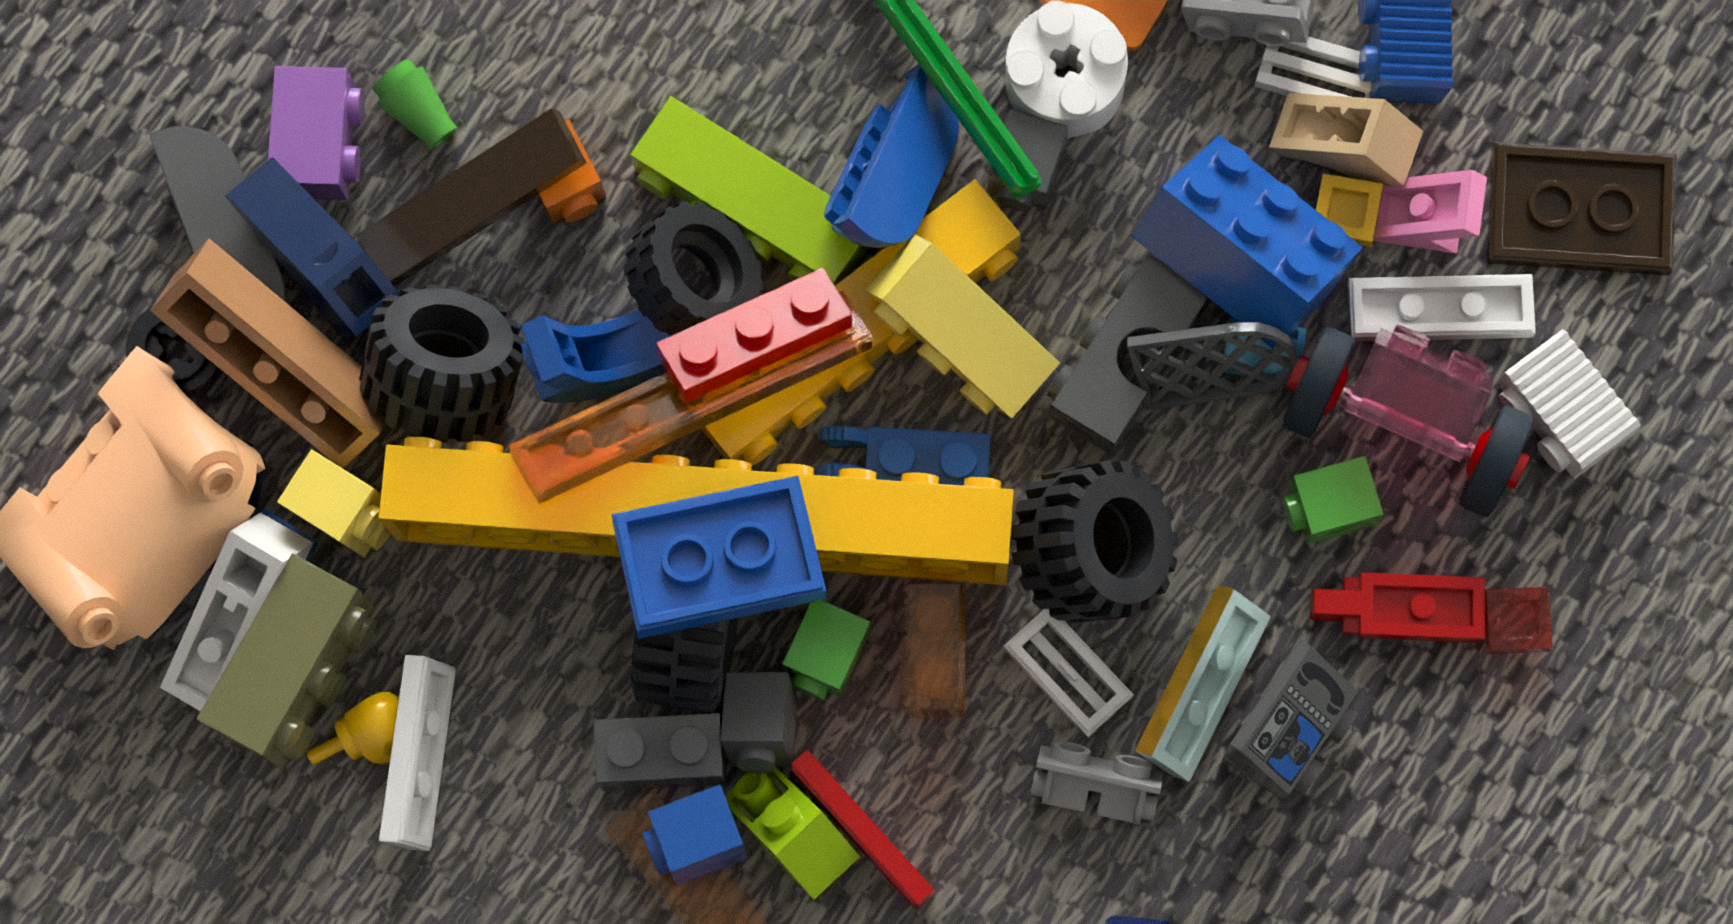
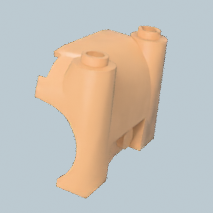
[0,346,266,650]

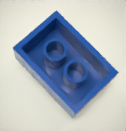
[1131,135,1363,348]

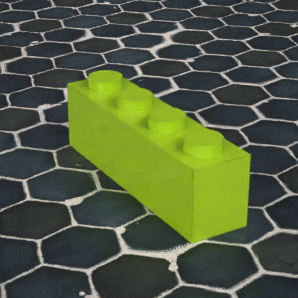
[630,96,869,286]

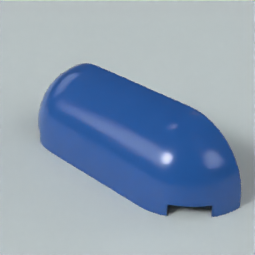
[824,64,959,248]

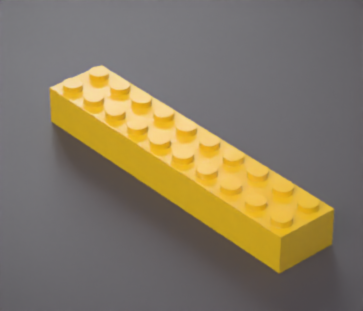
[379,437,1014,585]

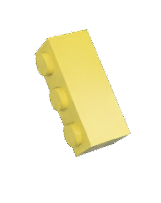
[865,235,1060,418]

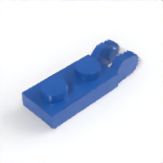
[816,426,991,486]

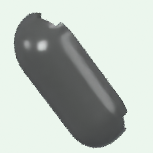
[149,126,284,301]

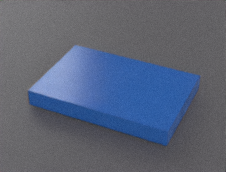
[611,475,826,639]

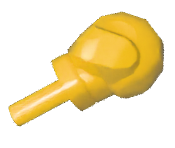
[307,692,399,765]

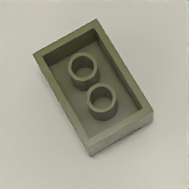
[197,553,377,770]

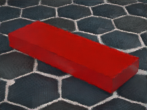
[791,749,935,910]

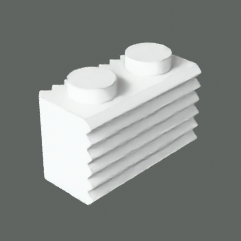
[1497,329,1641,479]

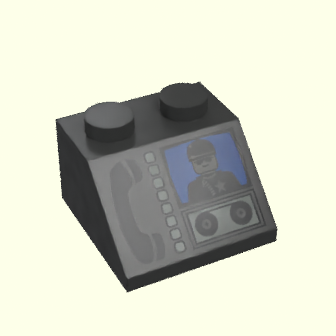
[1222,639,1359,802]

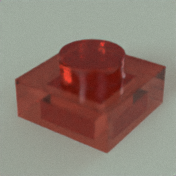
[1485,587,1553,654]

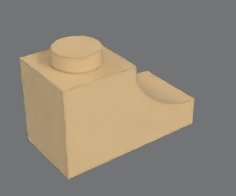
[1269,93,1423,186]

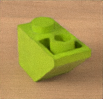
[725,767,860,900]

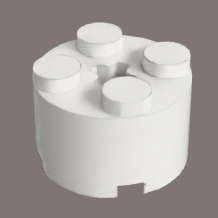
[1005,1,1128,139]

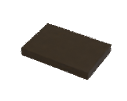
[1487,142,1677,276]

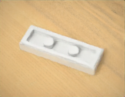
[1347,274,1536,341]
[379,655,456,851]

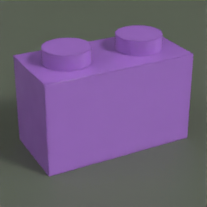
[268,66,365,200]

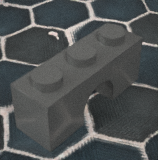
[1047,253,1210,455]

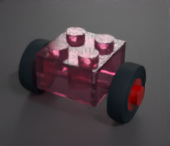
[1282,325,1533,517]

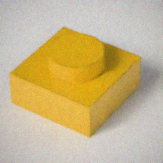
[1316,174,1383,248]

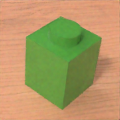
[1282,456,1384,545]
[782,600,871,701]

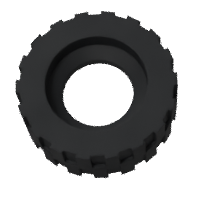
[623,202,764,336]

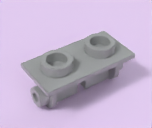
[1030,741,1163,825]

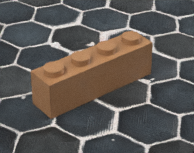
[150,239,386,469]

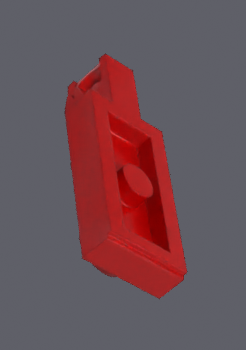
[1309,572,1485,643]

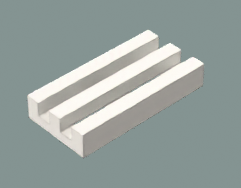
[1254,36,1371,98]
[1003,609,1134,739]

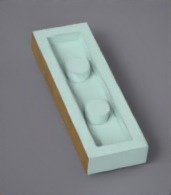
[1135,585,1271,782]

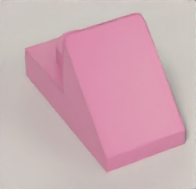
[1374,170,1487,253]

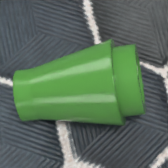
[372,59,458,151]

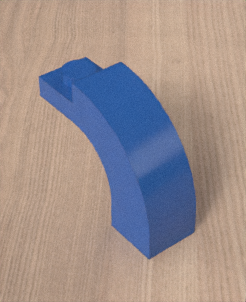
[520,310,670,403]

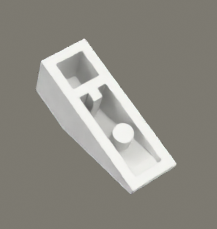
[160,513,313,711]

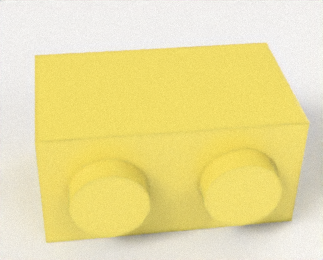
[277,449,391,558]

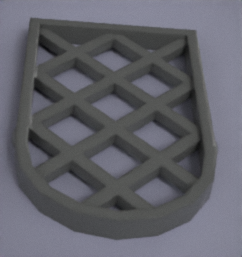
[1127,322,1296,410]

